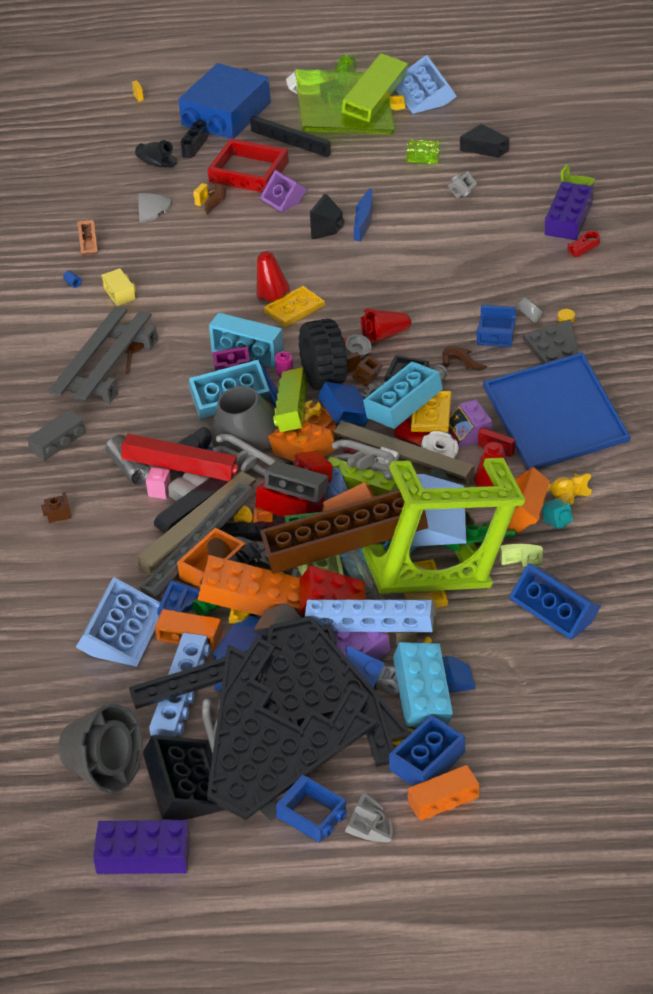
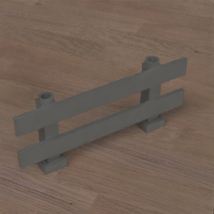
[48,307,159,404]

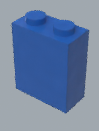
[318,382,369,427]

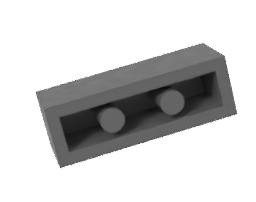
[27,410,86,461]
[264,461,328,503]

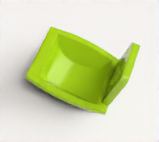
[560,164,596,186]

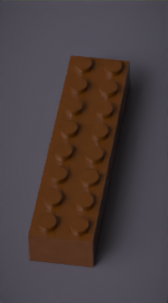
[260,490,429,574]

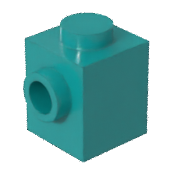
[542,498,573,528]

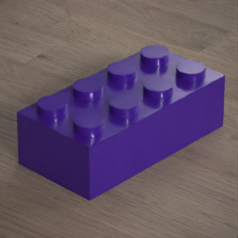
[545,182,594,240]
[93,820,190,874]

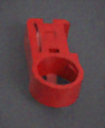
[567,231,600,257]

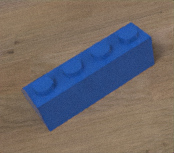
[509,563,601,639]

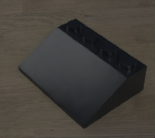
[143,735,226,820]

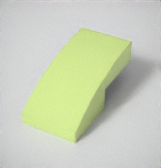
[500,544,543,567]

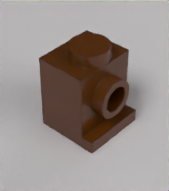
[352,355,383,387]
[41,492,71,523]

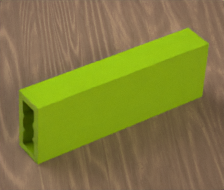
[342,53,408,122]

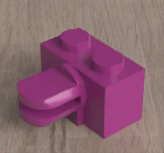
[212,347,250,371]

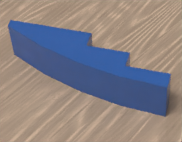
[354,188,373,242]

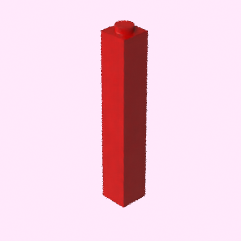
[121,433,239,481]

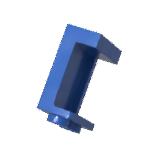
[477,305,516,347]

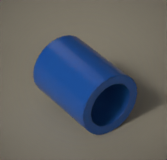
[63,270,82,288]

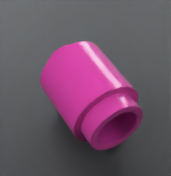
[275,351,293,378]

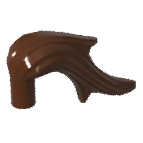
[205,183,226,215]
[442,346,487,370]

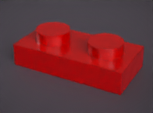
[478,428,515,457]

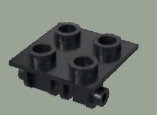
[228,542,265,566]

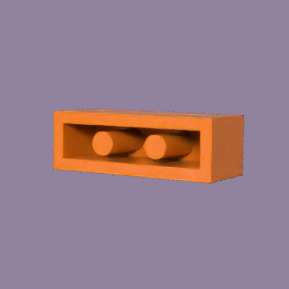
[155,609,222,651]
[407,765,479,821]

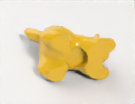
[547,473,592,505]

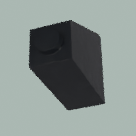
[460,124,509,158]

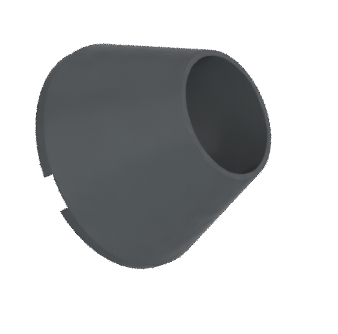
[211,386,279,453]
[58,704,143,792]

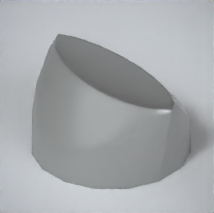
[515,297,544,324]
[345,334,372,358]

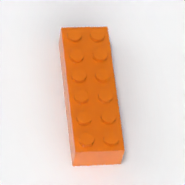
[198,555,305,617]

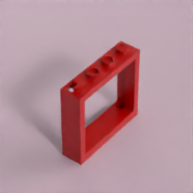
[207,138,289,193]

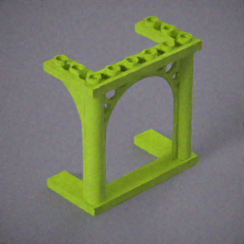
[362,458,525,594]

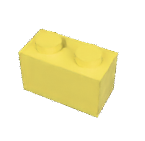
[102,269,137,306]

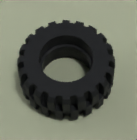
[298,318,348,390]

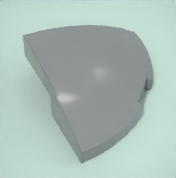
[139,193,172,223]
[345,792,393,843]

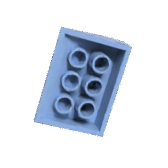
[396,55,457,114]
[410,474,466,547]
[76,577,160,667]

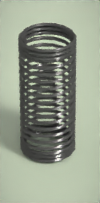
[106,435,151,485]

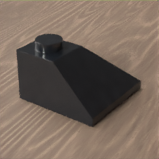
[310,194,345,239]

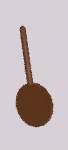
[124,341,144,374]
[200,538,231,584]

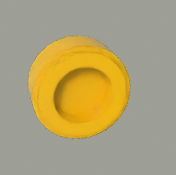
[557,309,575,323]

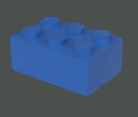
[389,715,465,786]

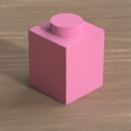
[146,467,171,499]

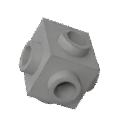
[447,171,477,198]

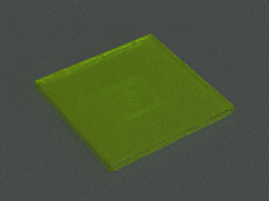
[295,69,395,134]

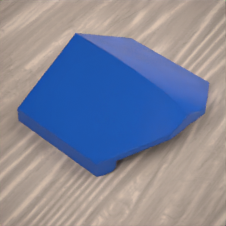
[442,656,475,693]

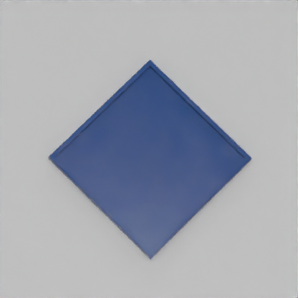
[483,352,631,470]

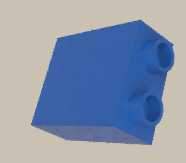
[178,63,271,139]

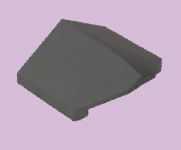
[253,604,300,637]

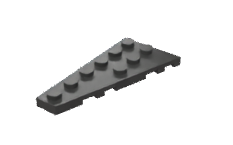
[523,320,579,364]

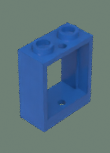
[276,775,347,843]

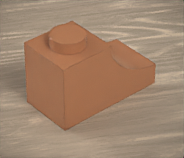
[77,220,98,255]

